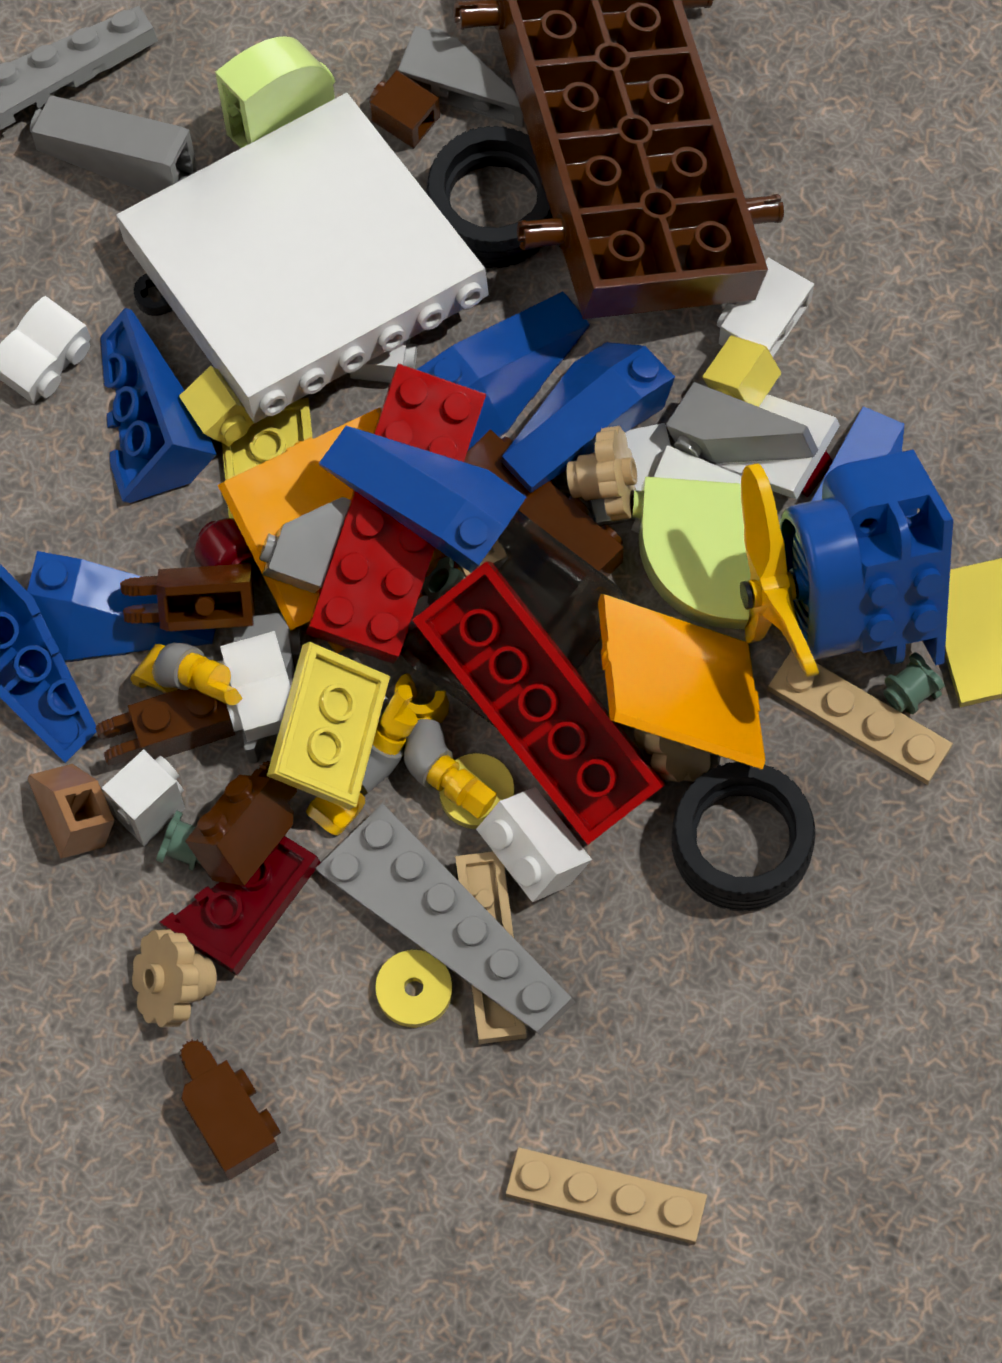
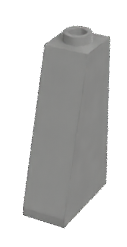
[30,95,198,195]

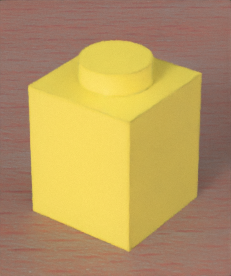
[702,335,781,407]
[179,365,254,446]

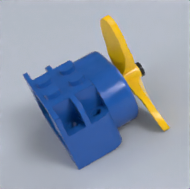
[740,450,953,677]

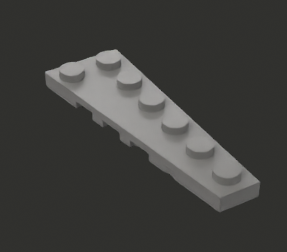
[0,6,158,130]
[316,803,575,1036]

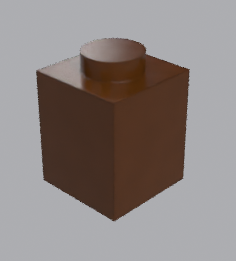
[369,70,440,149]

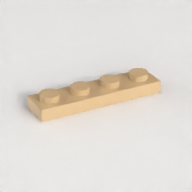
[768,650,953,785]
[455,851,527,1044]
[506,1147,707,1244]

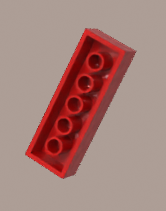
[305,363,486,664]
[412,561,665,845]

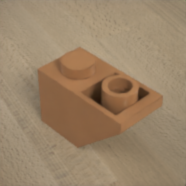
[28,764,115,859]

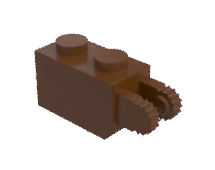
[120,563,255,631]
[95,688,236,765]
[185,761,297,886]
[179,1039,281,1180]

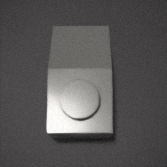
[259,497,351,594]

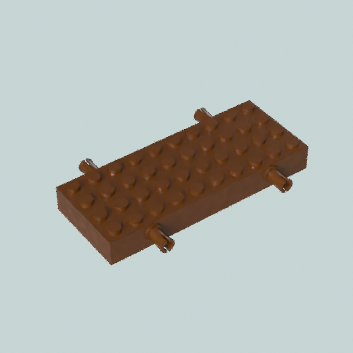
[454,0,784,319]

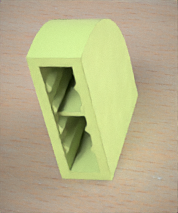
[215,36,335,149]
[631,477,751,629]

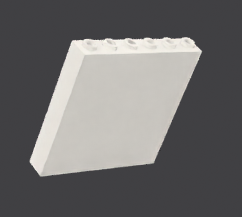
[116,93,489,423]

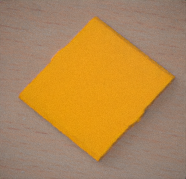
[217,407,445,631]
[598,594,766,769]

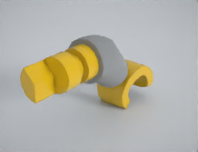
[130,642,243,705]
[394,674,497,819]
[306,685,418,836]

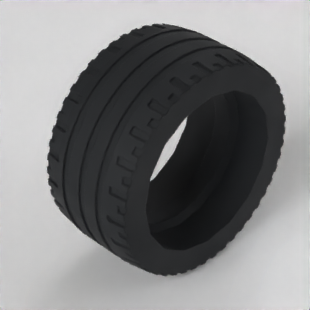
[426,125,553,268]
[671,761,815,911]

